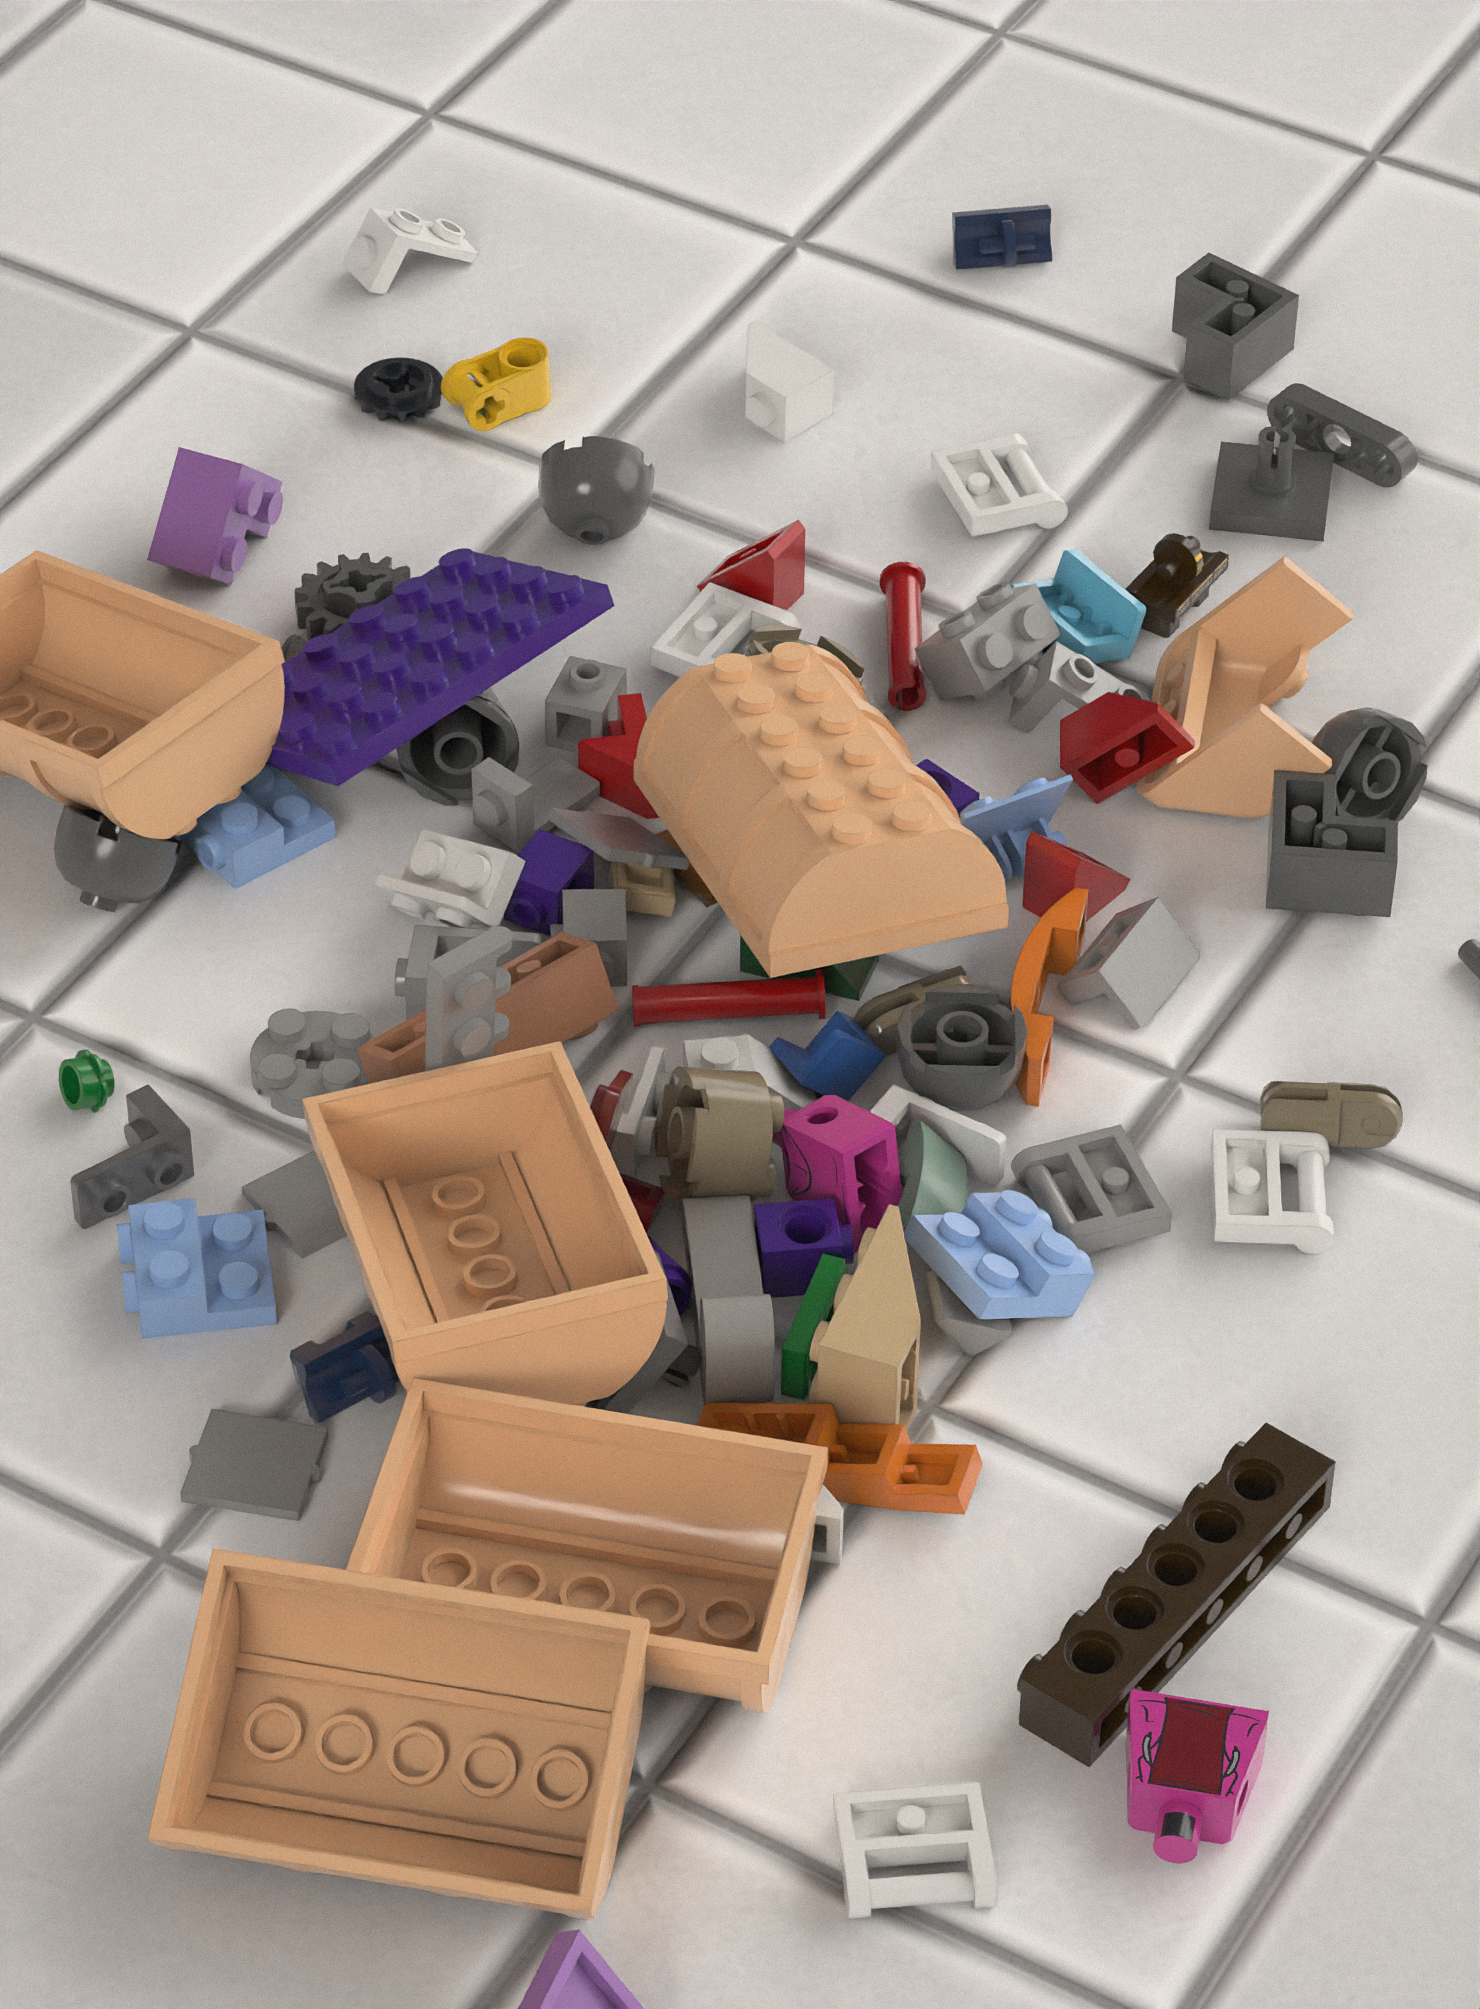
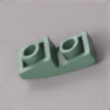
[898,1121,968,1241]

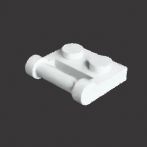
[930,434,1068,537]
[650,582,801,677]
[1211,1129,1334,1254]
[833,1781,997,1918]

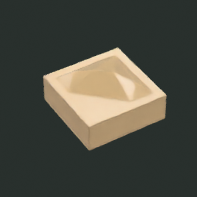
[609,861,676,917]

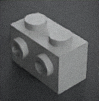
[914,582,1061,701]

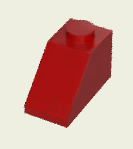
[1060,692,1195,804]

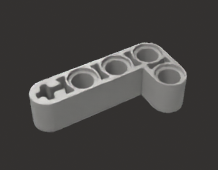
[682,1194,775,1406]

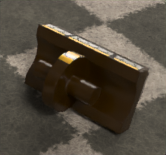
[1125,533,1229,638]

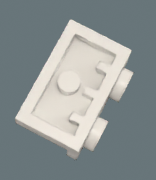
[373,829,526,928]

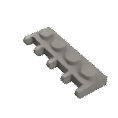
[425,926,512,1071]

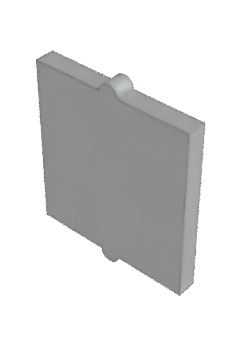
[548,808,690,870]
[242,1150,348,1259]
[180,1409,328,1521]

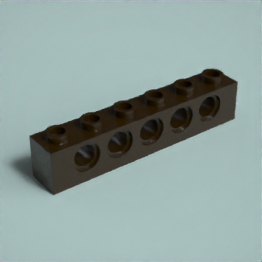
[1017,1423,1336,1768]

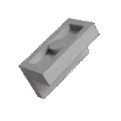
[1057,897,1200,1030]

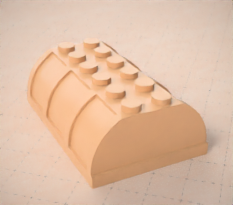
[0,550,285,839]
[634,642,1009,978]
[302,1041,668,1407]
[346,1378,828,1713]
[148,1548,651,1920]

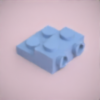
[176,764,336,889]
[904,1190,1096,1319]
[117,1198,277,1339]

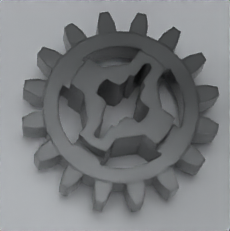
[294,553,410,641]

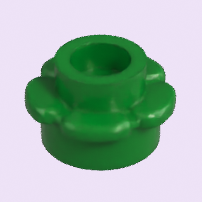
[59,1049,115,1113]

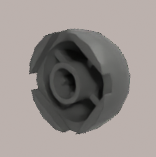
[538,436,654,545]
[1312,707,1428,822]
[54,805,183,912]
[897,984,1028,1111]

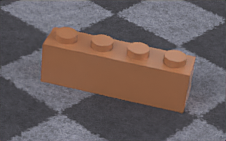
[356,932,619,1084]

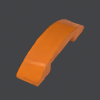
[1010,887,1089,1107]

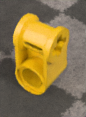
[441,338,552,432]

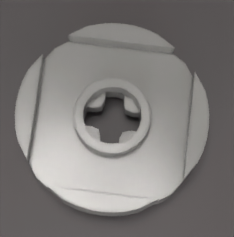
[250,1008,374,1119]

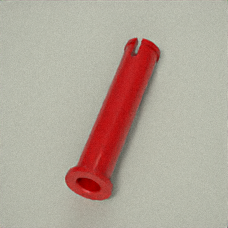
[879,562,926,711]
[632,970,826,1026]

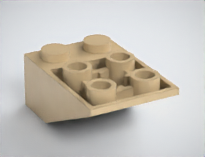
[808,1204,921,1431]

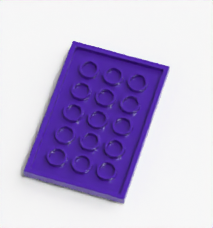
[266,548,615,786]

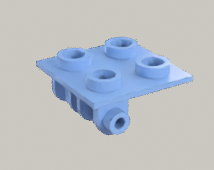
[960,774,1073,882]

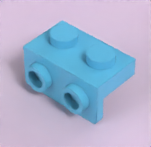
[1011,549,1146,664]

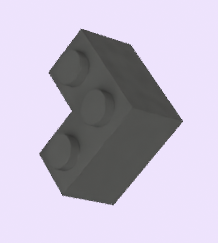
[1172,253,1299,401]
[1266,770,1398,917]

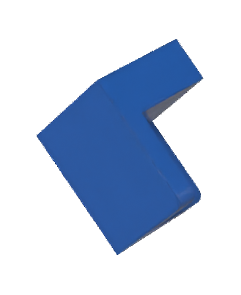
[769,1010,886,1101]

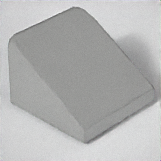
[925,1269,1012,1357]

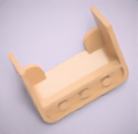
[1136,556,1353,819]

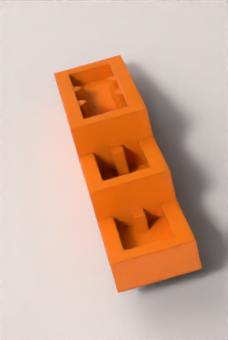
[697,1402,983,1515]

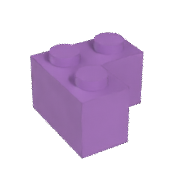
[147,447,283,585]

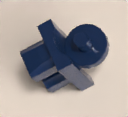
[952,205,1052,270]
[289,1311,400,1423]

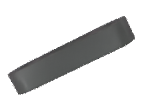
[1267,383,1418,487]

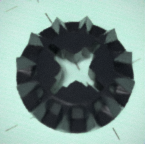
[354,357,443,423]

